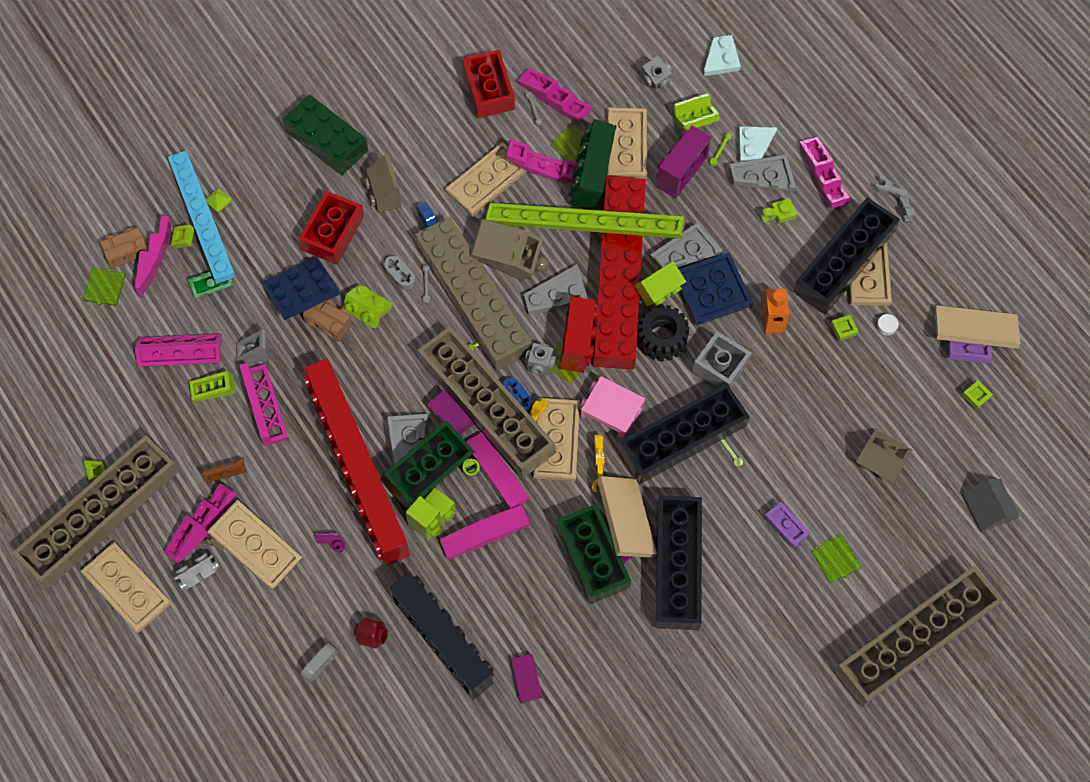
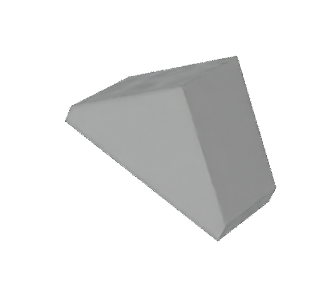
[237,330,269,363]

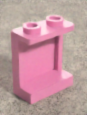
[579,376,645,439]

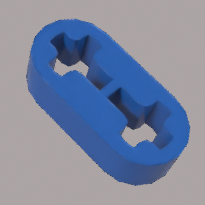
[416,202,437,228]
[502,378,532,413]

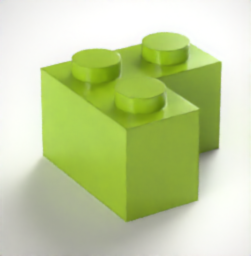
[634,261,686,306]
[406,488,456,541]

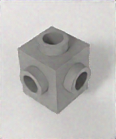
[642,56,672,89]
[525,343,556,376]

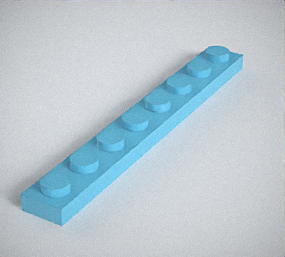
[168,150,235,284]

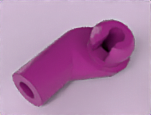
[316,532,346,553]

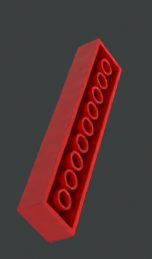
[593,176,646,370]
[303,358,410,566]

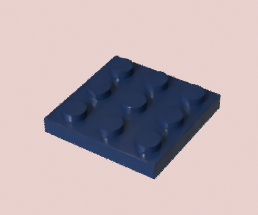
[679,252,753,326]
[262,257,340,320]

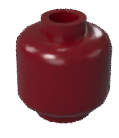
[354,617,388,649]

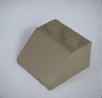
[365,154,401,213]
[856,429,913,483]

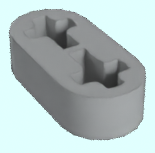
[384,256,415,290]
[301,643,338,683]

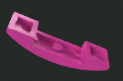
[506,139,578,183]

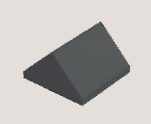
[962,479,1020,532]

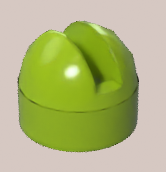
[462,459,480,476]

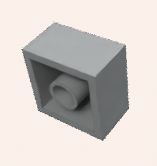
[692,331,752,388]

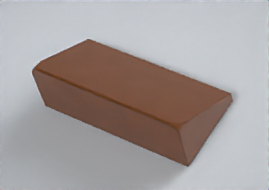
[201,458,247,483]

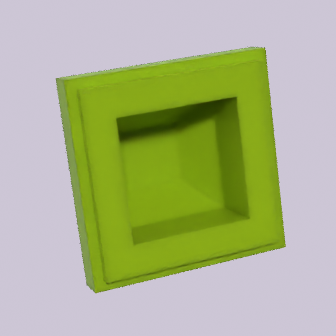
[206,187,233,213]
[84,460,105,481]

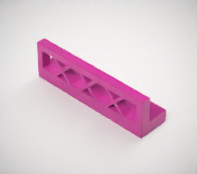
[135,334,222,366]
[239,363,289,446]

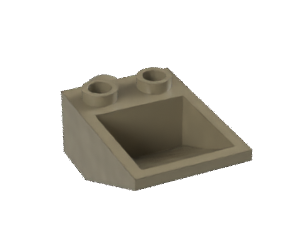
[470,219,549,281]

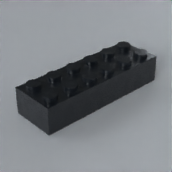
[793,197,900,314]
[618,383,750,485]
[655,495,702,630]
[389,572,494,701]

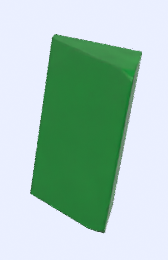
[188,271,233,299]

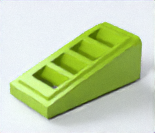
[189,371,236,402]

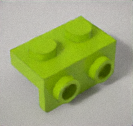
[673,93,720,131]
[342,284,393,329]

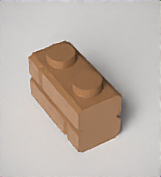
[100,227,148,269]
[303,300,352,342]

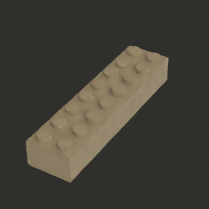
[415,217,532,372]
[417,326,556,478]
[12,435,179,590]
[834,566,1003,707]

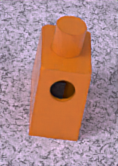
[761,288,789,334]

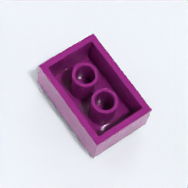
[656,125,712,199]

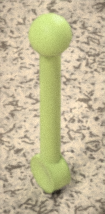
[721,439,743,467]

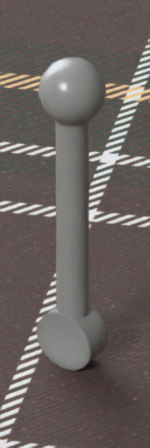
[526,92,543,126]
[422,264,431,304]

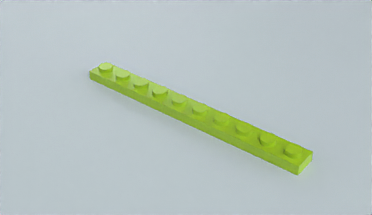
[486,203,685,238]

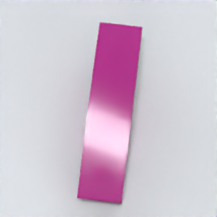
[517,68,592,123]
[800,137,850,209]
[135,216,172,297]
[466,432,529,509]
[164,483,237,563]
[440,505,531,560]

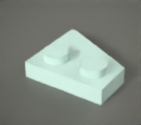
[704,35,741,76]
[739,127,777,162]

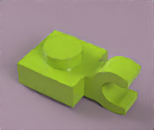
[760,198,798,224]

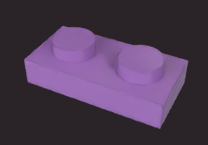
[948,341,992,364]
[764,502,810,549]

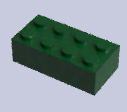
[282,94,369,176]
[568,119,616,210]
[380,420,475,510]
[556,504,631,604]

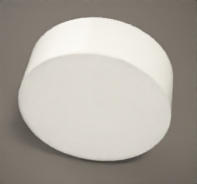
[877,314,898,336]

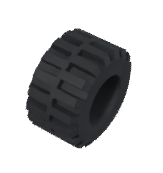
[637,305,690,361]

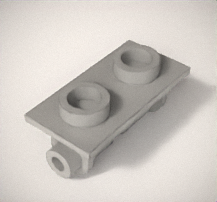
[174,553,220,590]

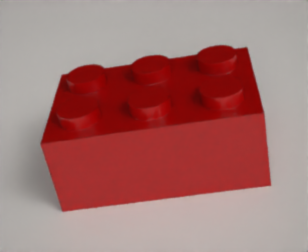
[462,50,515,118]
[299,191,364,265]
[559,296,598,373]

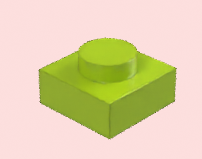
[171,225,195,248]
[830,314,859,341]
[962,380,993,410]

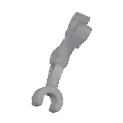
[874,176,915,222]

